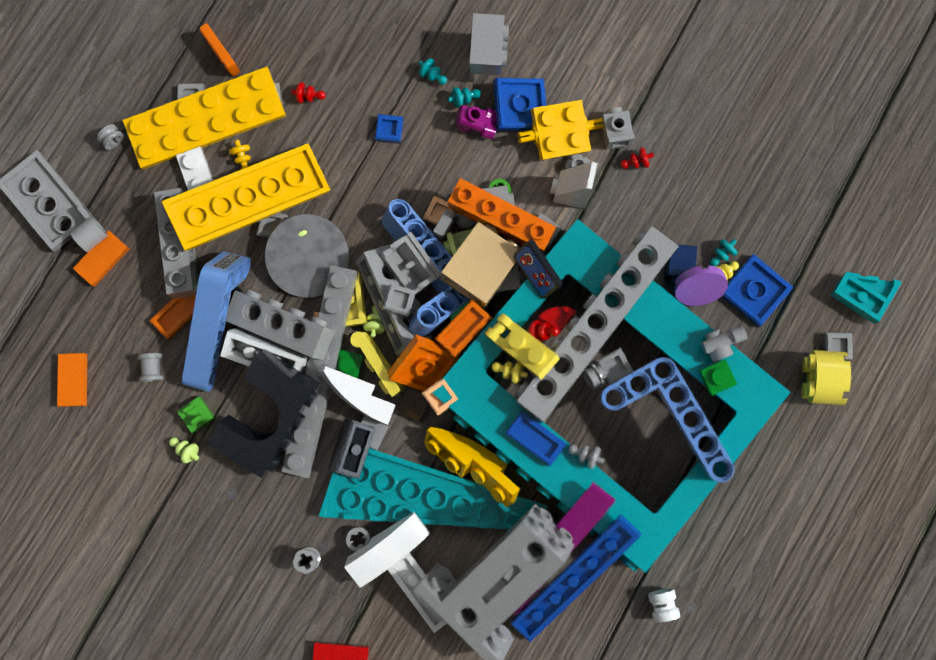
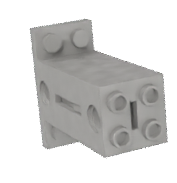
[414,504,574,660]

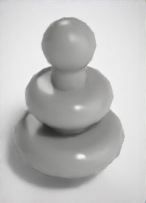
[568,444,605,469]

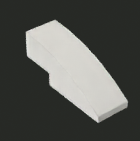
[318,365,395,425]
[344,512,430,588]

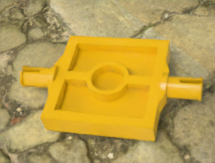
[517,100,603,161]

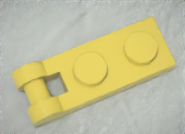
[484,313,560,380]
[350,332,406,397]

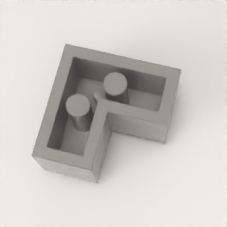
[470,13,509,75]

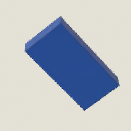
[505,411,566,466]

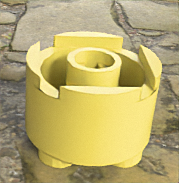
[801,350,851,405]

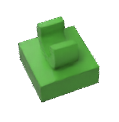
[177,396,216,433]

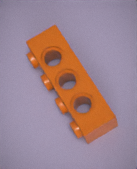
[448,178,556,254]

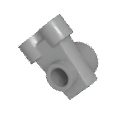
[701,325,748,362]

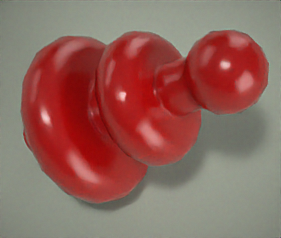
[291,82,326,104]
[620,147,654,169]
[528,320,560,342]

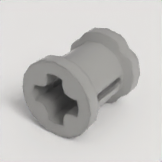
[137,353,163,382]
[293,547,321,574]

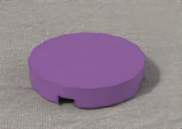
[674,266,728,306]

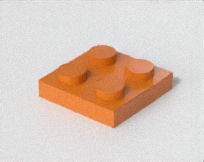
[387,334,461,392]

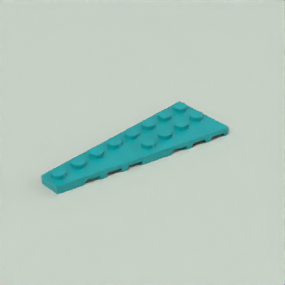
[319,448,547,530]

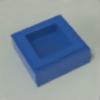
[375,114,404,144]

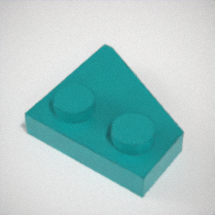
[830,272,902,324]

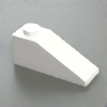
[550,162,597,209]

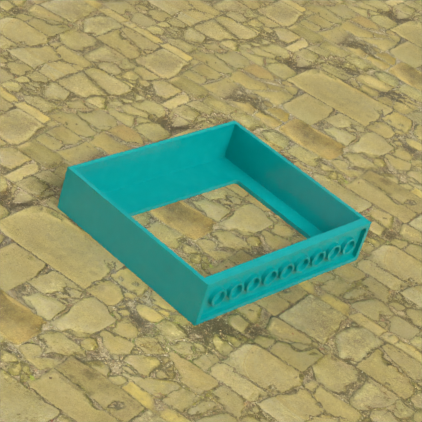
[432,219,791,573]

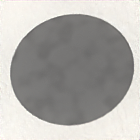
[265,214,349,298]

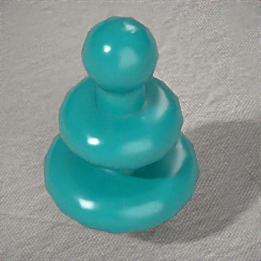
[418,58,447,85]
[447,87,481,108]
[709,238,738,266]

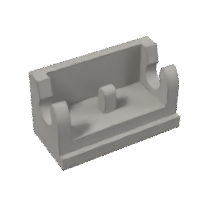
[380,232,441,294]

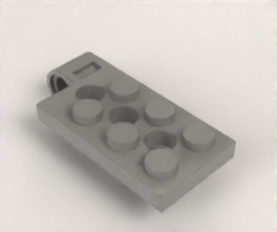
[0,150,109,252]

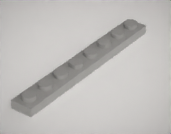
[281,265,358,478]

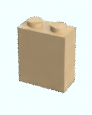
[440,222,520,309]

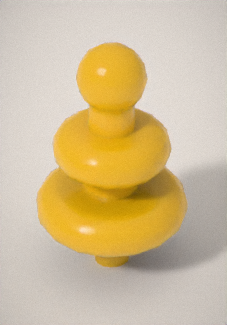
[229,140,251,170]

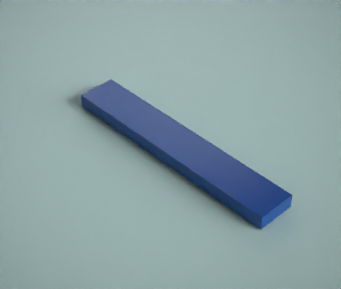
[510,514,641,642]

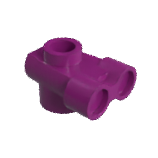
[456,105,496,140]

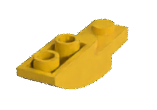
[424,427,520,508]

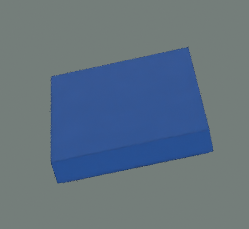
[493,78,547,131]
[722,254,794,327]

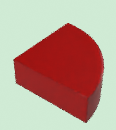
[537,307,576,334]

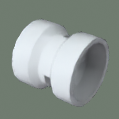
[648,589,681,622]

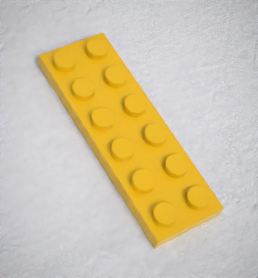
[123,67,286,170]
[162,144,330,252]

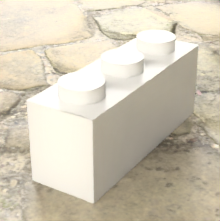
[220,327,309,374]

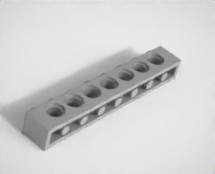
[516,226,678,423]

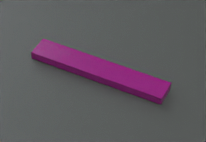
[513,482,615,616]

